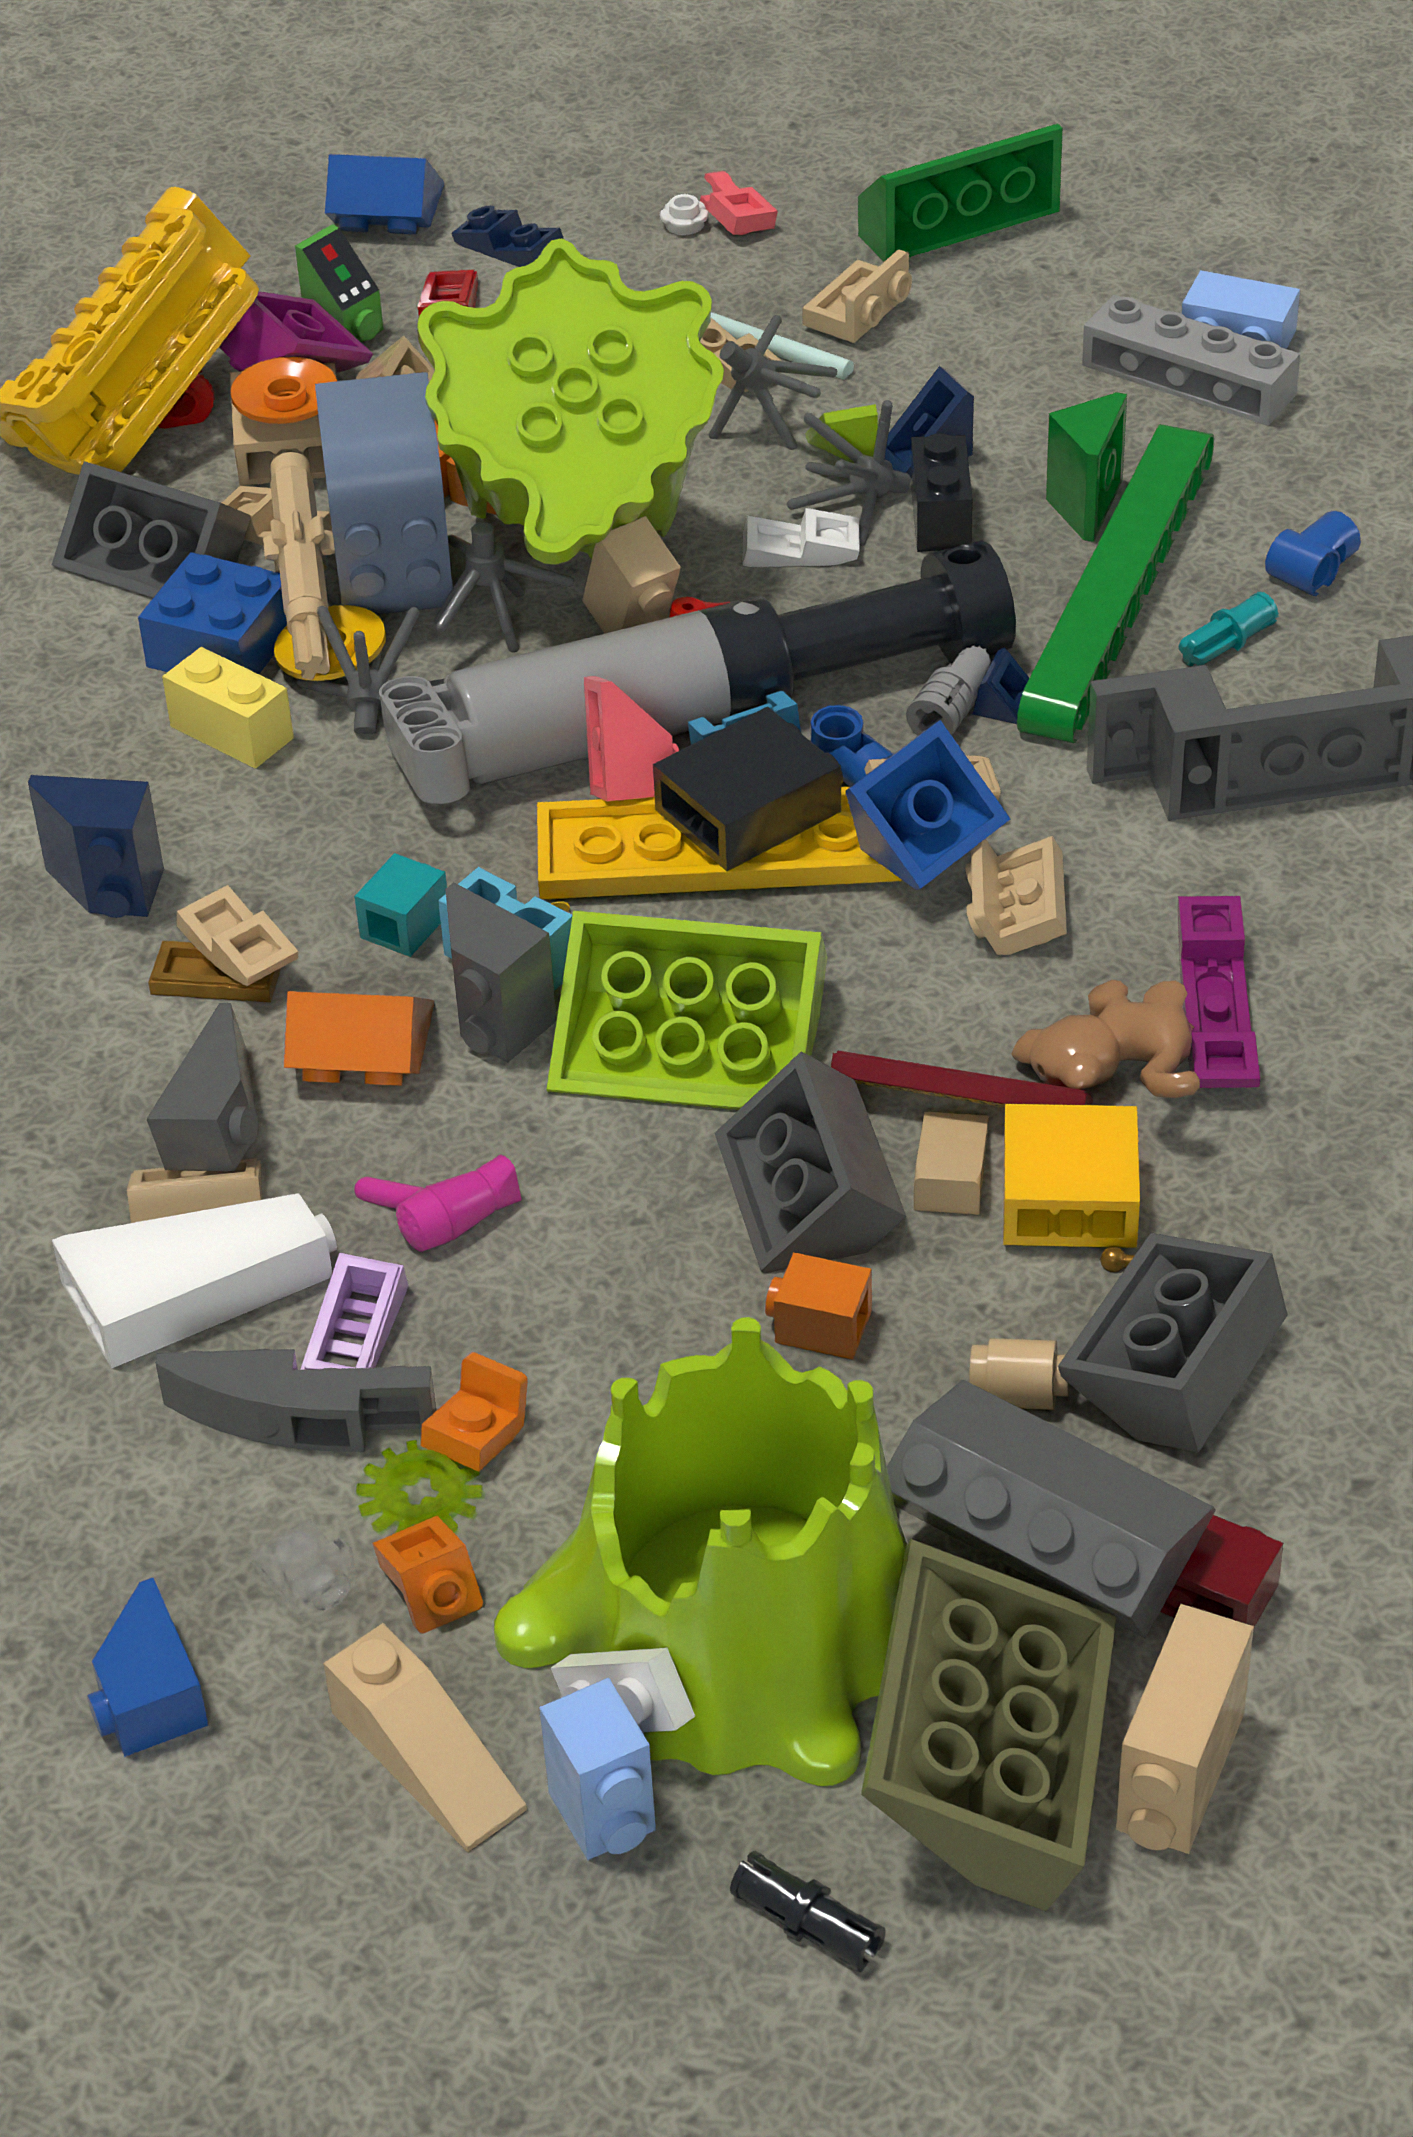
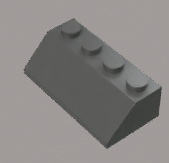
[887,1379,1216,1638]

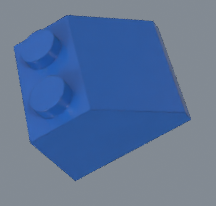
[325,154,444,235]

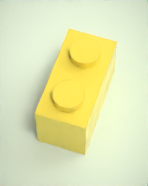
[162,647,294,769]

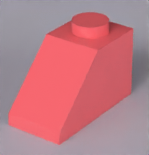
[584,676,679,801]

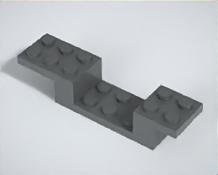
[1087,635,1413,821]

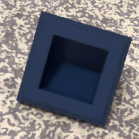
[972,648,1029,724]

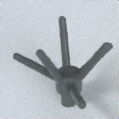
[709,315,837,450]
[787,400,911,546]
[434,522,574,652]
[297,606,444,733]

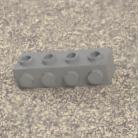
[1082,295,1301,426]

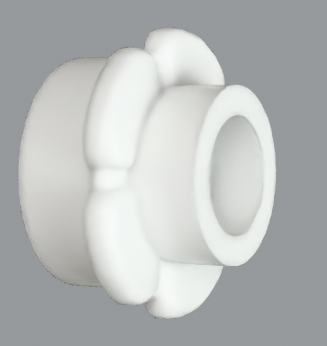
[660,194,709,235]

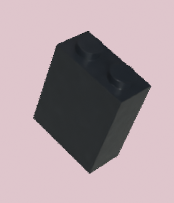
[653,706,843,871]

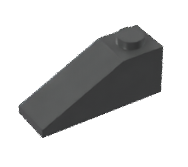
[147,1003,258,1171]

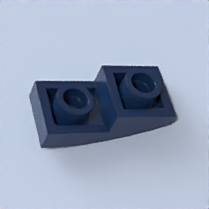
[451,205,564,267]

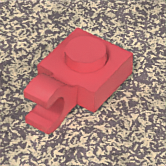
[700,171,778,235]

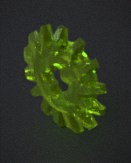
[356,1440,483,1533]

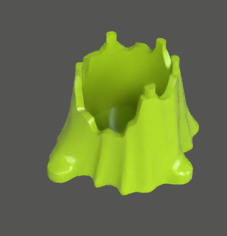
[417,238,724,564]
[494,1317,907,1786]

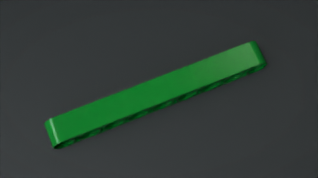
[1017,424,1214,744]

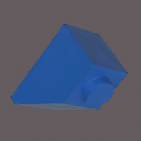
[87,1578,209,1757]

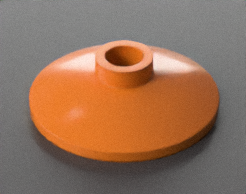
[231,357,337,424]

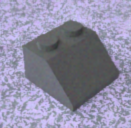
[445,882,556,1063]

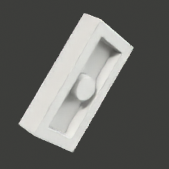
[551,1648,695,1732]

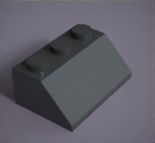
[52,461,251,598]
[714,1051,907,1273]
[1058,1233,1288,1452]

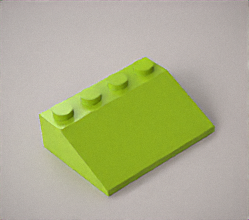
[546,910,827,1110]

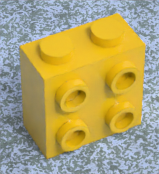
[1003,1104,1140,1248]

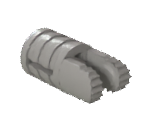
[906,646,991,735]

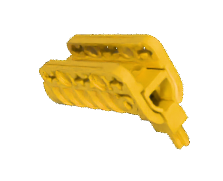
[0,187,259,475]

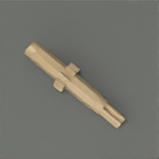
[263,452,335,680]

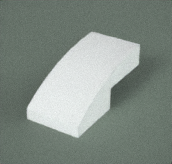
[742,508,859,567]

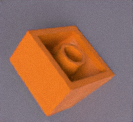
[284,991,434,1086]

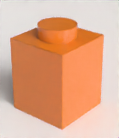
[765,1252,872,1360]

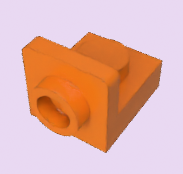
[420,1352,528,1472]
[372,1516,483,1633]

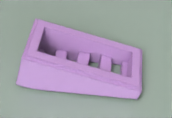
[300,1253,409,1370]

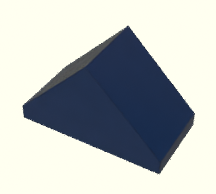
[884,366,974,478]

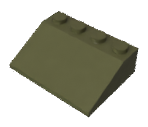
[861,1539,1116,1911]

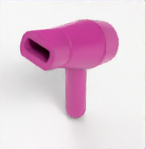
[354,1154,522,1252]

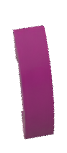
[1178,896,1260,1088]

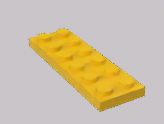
[537,787,901,899]

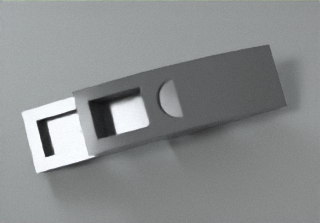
[155,1349,436,1452]

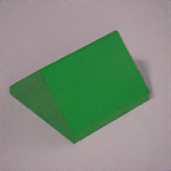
[1046,392,1127,542]

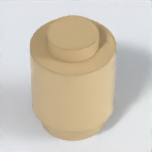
[969,1338,1070,1410]

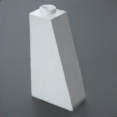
[52,1193,337,1368]

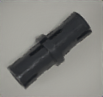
[730,1851,886,1972]

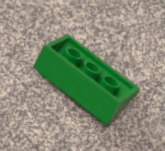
[858,123,1063,262]

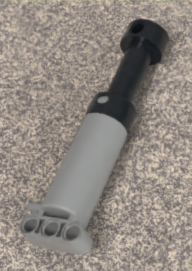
[379,540,1016,804]

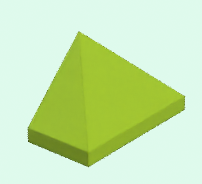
[805,404,878,463]

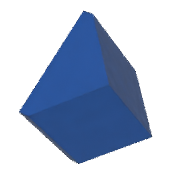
[846,720,1010,890]

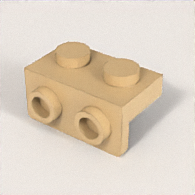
[802,250,912,343]
[965,836,1067,955]

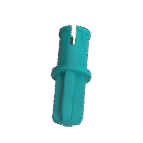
[1178,592,1279,666]

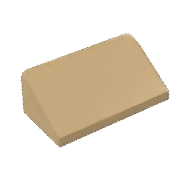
[127,1158,262,1223]

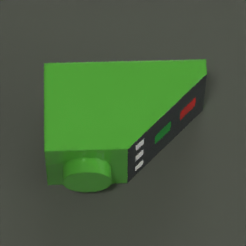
[295,224,384,343]

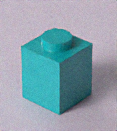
[354,853,447,957]

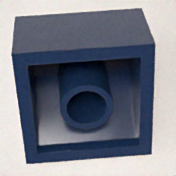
[28,775,164,918]

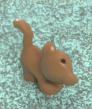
[1011,980,1200,1098]

